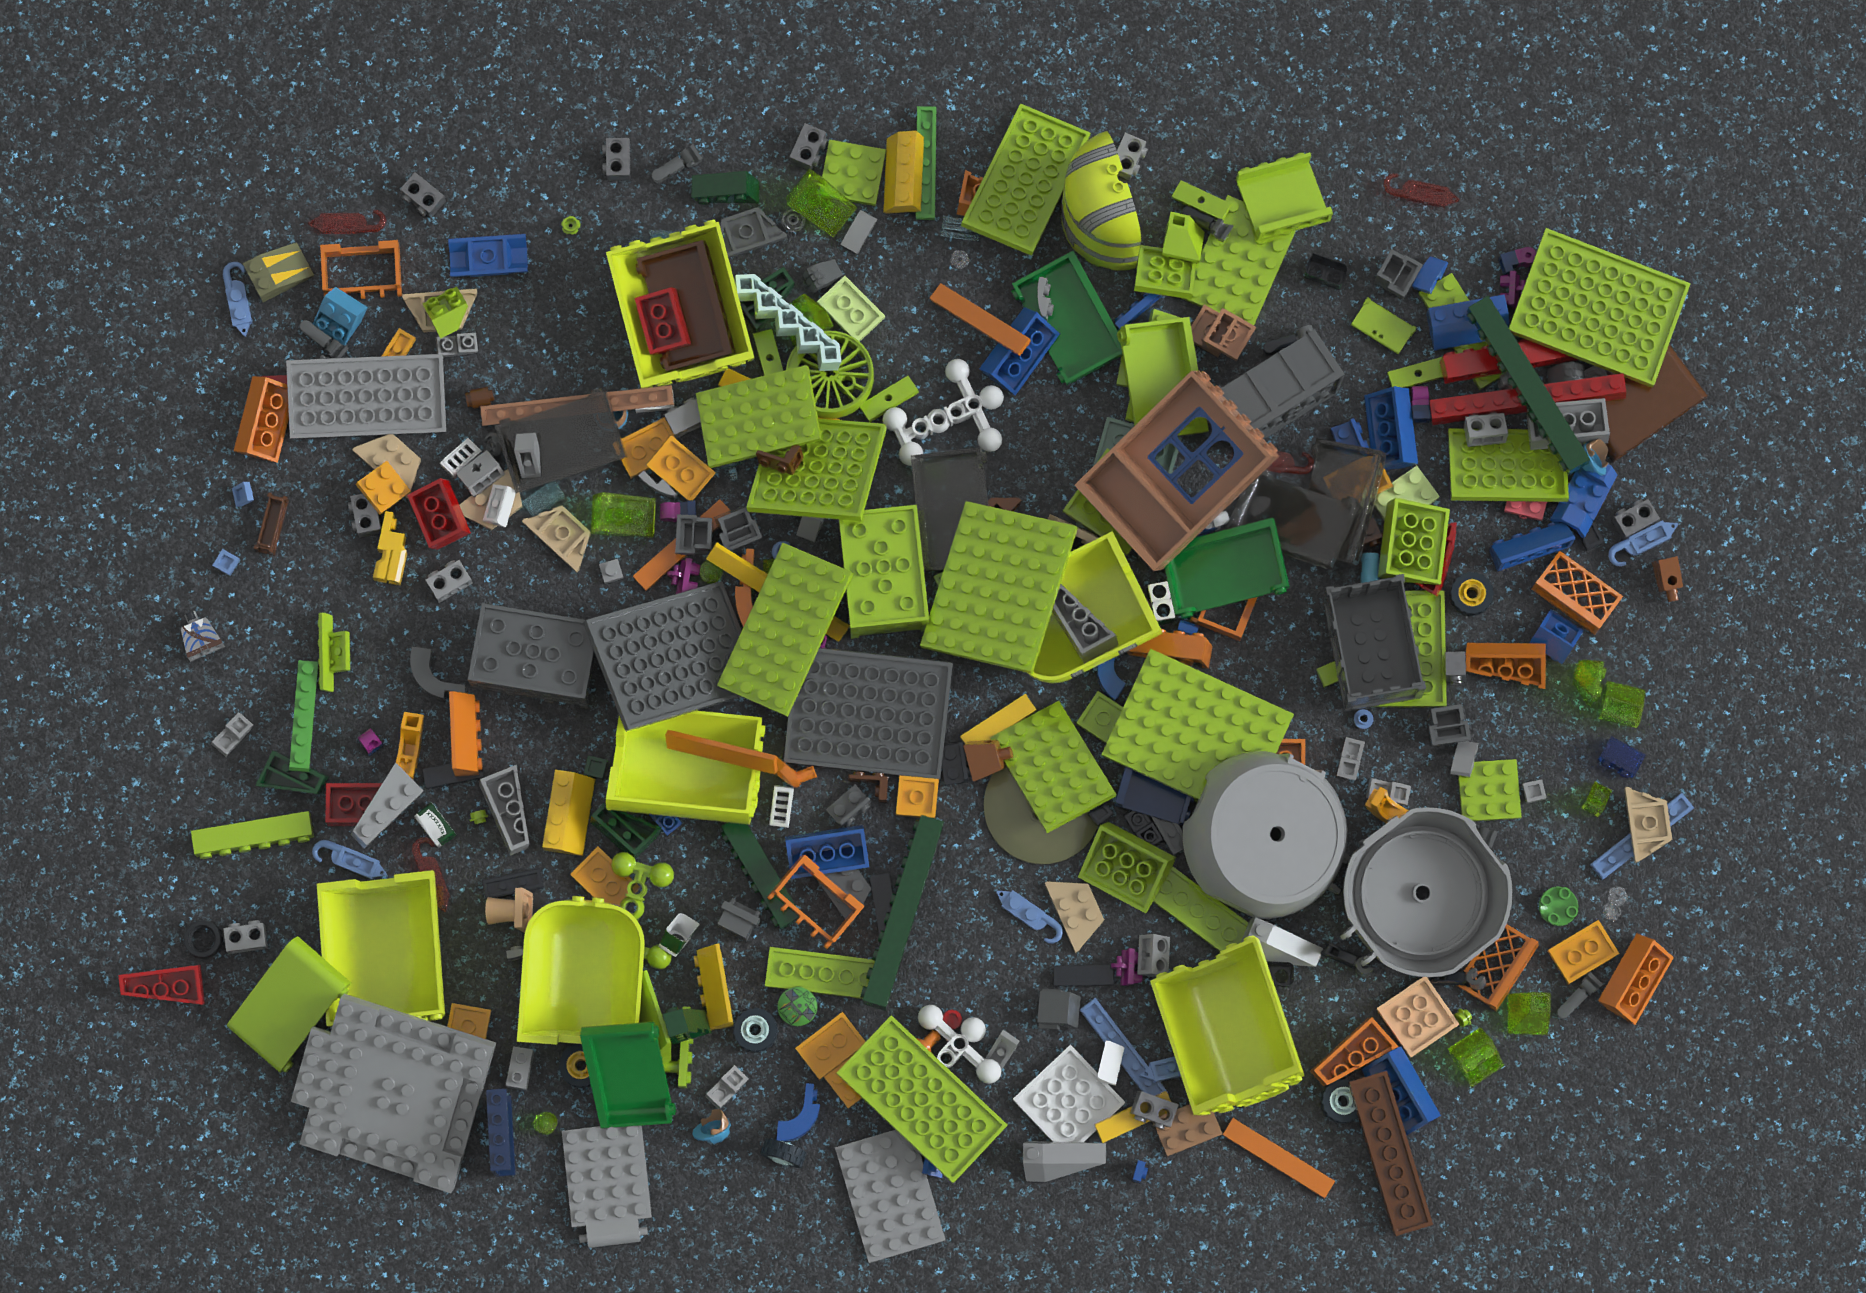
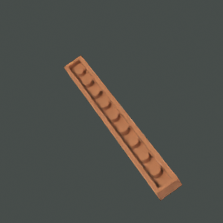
[480,385,674,426]

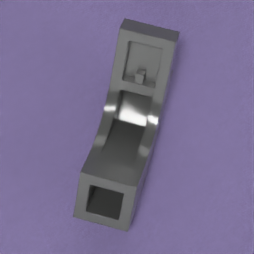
[410,647,467,701]

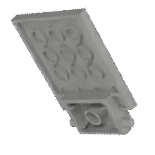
[562,1126,652,1248]

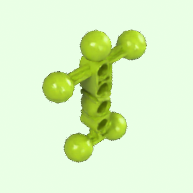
[611,852,674,969]

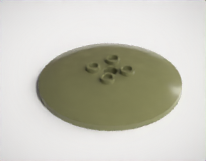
[984,765,1098,865]

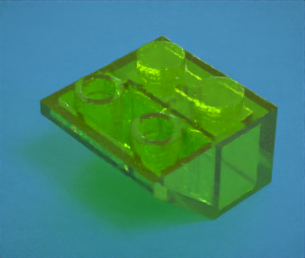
[1598,681,1645,728]
[1448,1027,1504,1087]

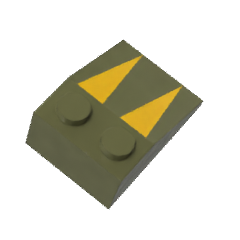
[243,242,314,302]

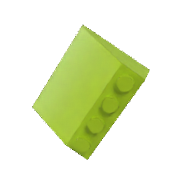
[1378,498,1450,585]
[1078,822,1176,913]
[639,970,671,1064]

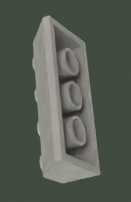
[1527,398,1610,450]

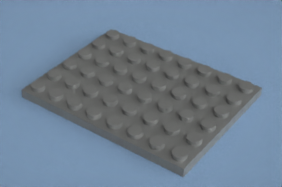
[583,581,742,732]
[784,647,953,779]

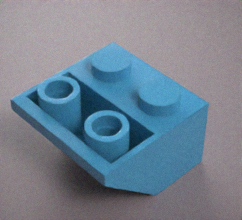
[313,287,368,345]

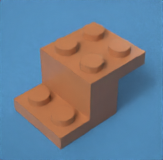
[1191,304,1256,361]

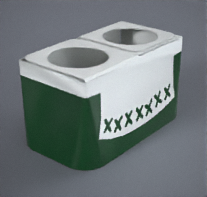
[1146,581,1175,625]
[414,802,456,847]
[658,913,699,957]

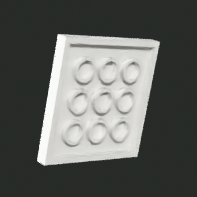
[1013,1045,1125,1142]

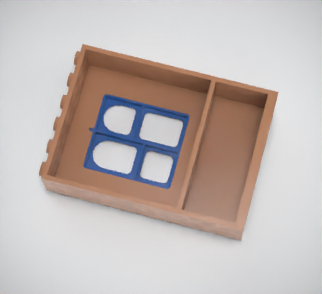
[1075,371,1279,571]

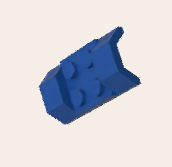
[448,234,528,277]
[1550,464,1617,538]

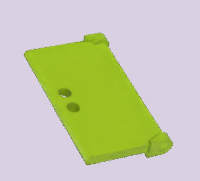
[1351,297,1417,354]

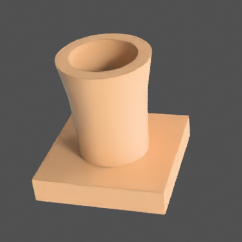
[485,888,533,933]

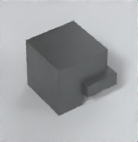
[1374,249,1423,299]
[714,506,762,551]
[675,514,713,555]
[1428,704,1471,747]
[717,898,761,942]
[1037,989,1081,1030]

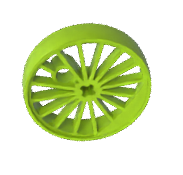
[786,331,874,419]

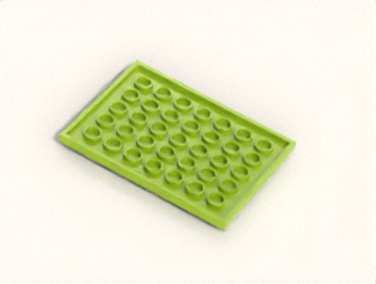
[1509,228,1691,388]
[920,501,1078,674]
[1101,649,1294,800]

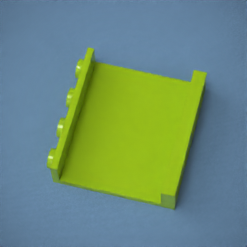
[1235,153,1333,241]

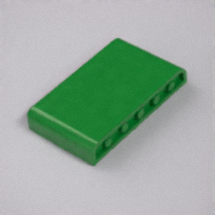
[1011,251,1123,385]
[1165,518,1290,619]
[580,1022,676,1128]

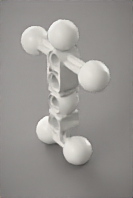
[883,359,1004,466]
[918,1005,1001,1084]

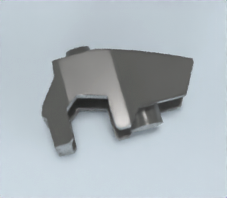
[803,259,843,294]
[1548,362,1585,384]

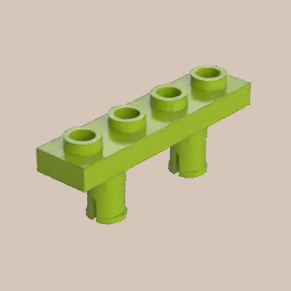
[663,1007,694,1088]

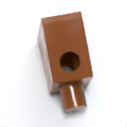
[1652,556,1683,602]
[964,740,1013,781]

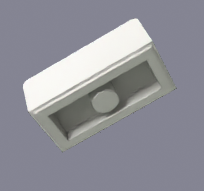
[483,484,516,527]
[1096,1040,1124,1086]

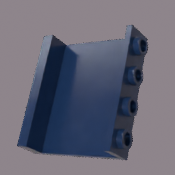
[1114,767,1194,826]
[486,1089,516,1177]

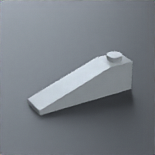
[1241,917,1323,967]
[1023,1141,1106,1182]

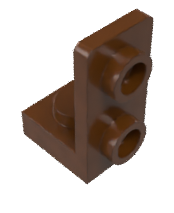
[756,445,804,475]
[848,772,888,803]

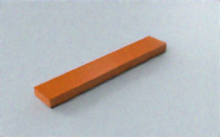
[929,283,1031,356]
[633,500,730,591]
[665,730,778,774]
[1223,1118,1335,1199]

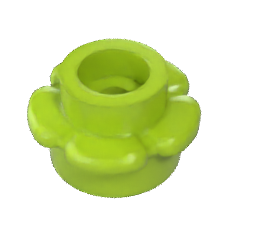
[561,216,580,235]
[470,810,488,825]
[1454,1009,1472,1027]

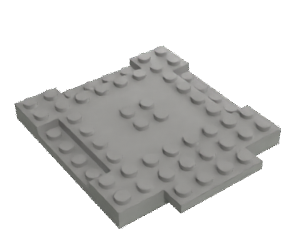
[291,994,496,1193]

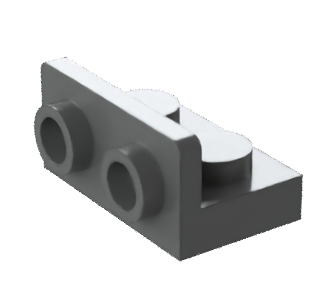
[826,784,871,828]

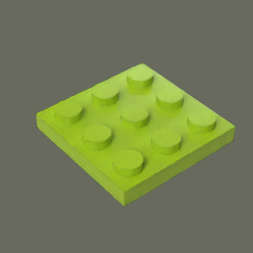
[819,140,886,206]
[1134,245,1196,299]
[1458,759,1522,822]

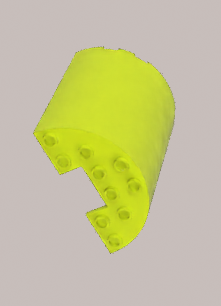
[606,220,755,388]
[606,711,765,825]
[317,870,445,1027]
[1150,936,1305,1116]

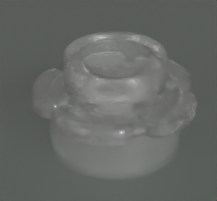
[950,250,970,269]
[1608,887,1628,906]
[1603,902,1621,921]

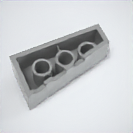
[1052,584,1118,664]

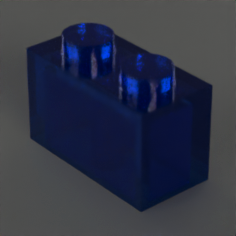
[1598,736,1646,778]

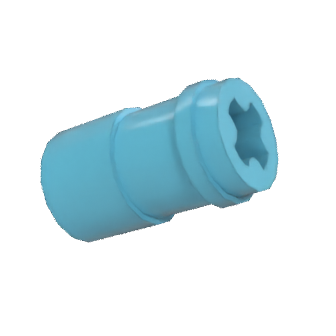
[1360,553,1380,583]

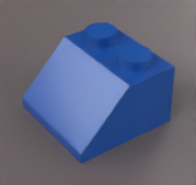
[1529,609,1584,664]

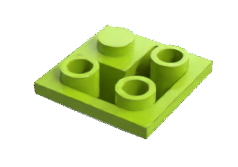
[1162,212,1205,263]
[422,287,468,339]

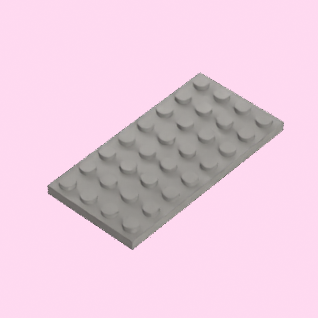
[286,354,446,438]

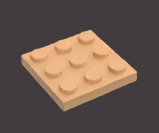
[1376,977,1460,1058]

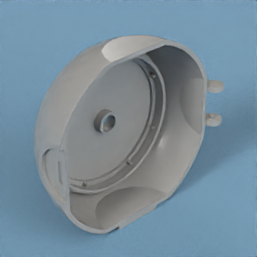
[1183,751,1351,919]
[1340,807,1512,977]

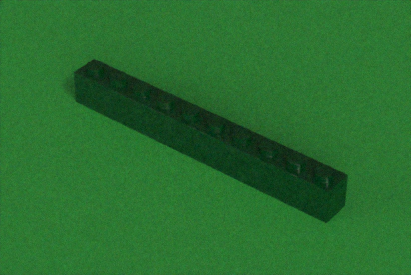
[1466,296,1590,475]
[860,815,944,1011]

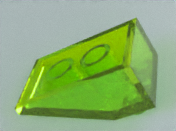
[786,168,857,238]
[591,492,656,537]

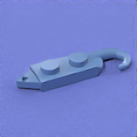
[223,262,252,337]
[1608,520,1678,566]
[312,840,387,880]
[996,890,1063,944]
[1140,1056,1181,1083]

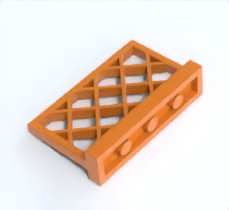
[1531,551,1623,635]
[1456,924,1539,1012]

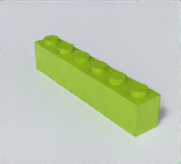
[191,811,314,859]

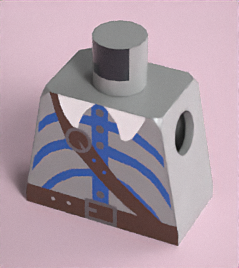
[181,611,225,662]

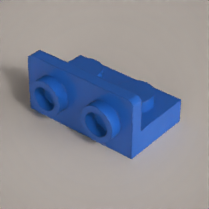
[1331,418,1369,465]

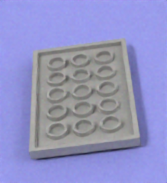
[835,1130,946,1263]

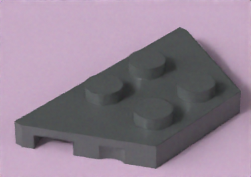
[720,207,788,258]
[815,869,872,927]

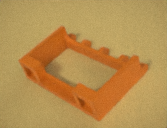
[320,240,402,299]
[1189,597,1257,641]
[767,855,864,949]

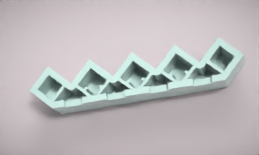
[734,274,841,371]

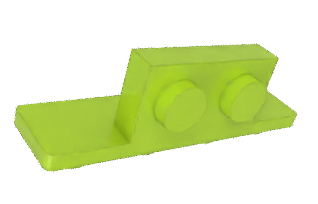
[318,612,350,692]

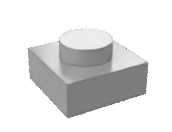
[599,559,624,584]
[1522,779,1546,803]

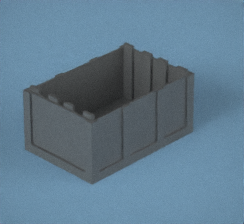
[1219,329,1345,439]
[1322,574,1426,712]
[468,603,596,709]

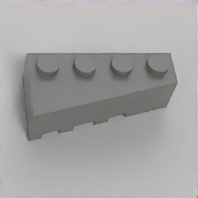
[350,763,423,849]
[479,765,529,856]

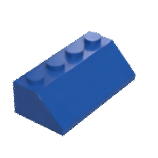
[1426,294,1509,351]
[979,307,1060,396]
[1364,386,1418,470]
[1489,522,1575,572]
[785,825,869,879]
[1361,1046,1441,1136]

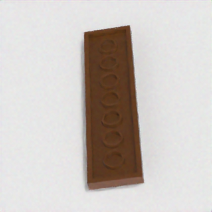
[1348,1071,1433,1236]

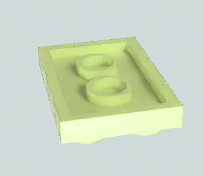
[817,276,885,342]
[1369,466,1440,521]

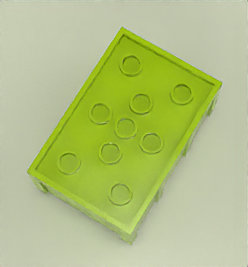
[839,505,929,639]

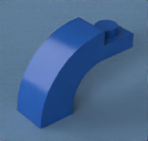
[1097,657,1126,702]
[777,1083,820,1142]

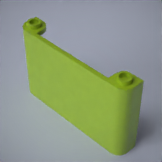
[1117,317,1209,436]
[227,936,351,1073]

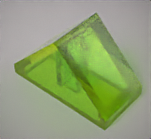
[1581,781,1612,817]

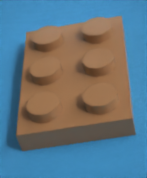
[1153,1104,1222,1157]

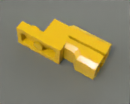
[373,511,407,585]

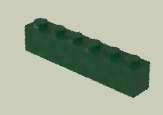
[720,822,799,930]

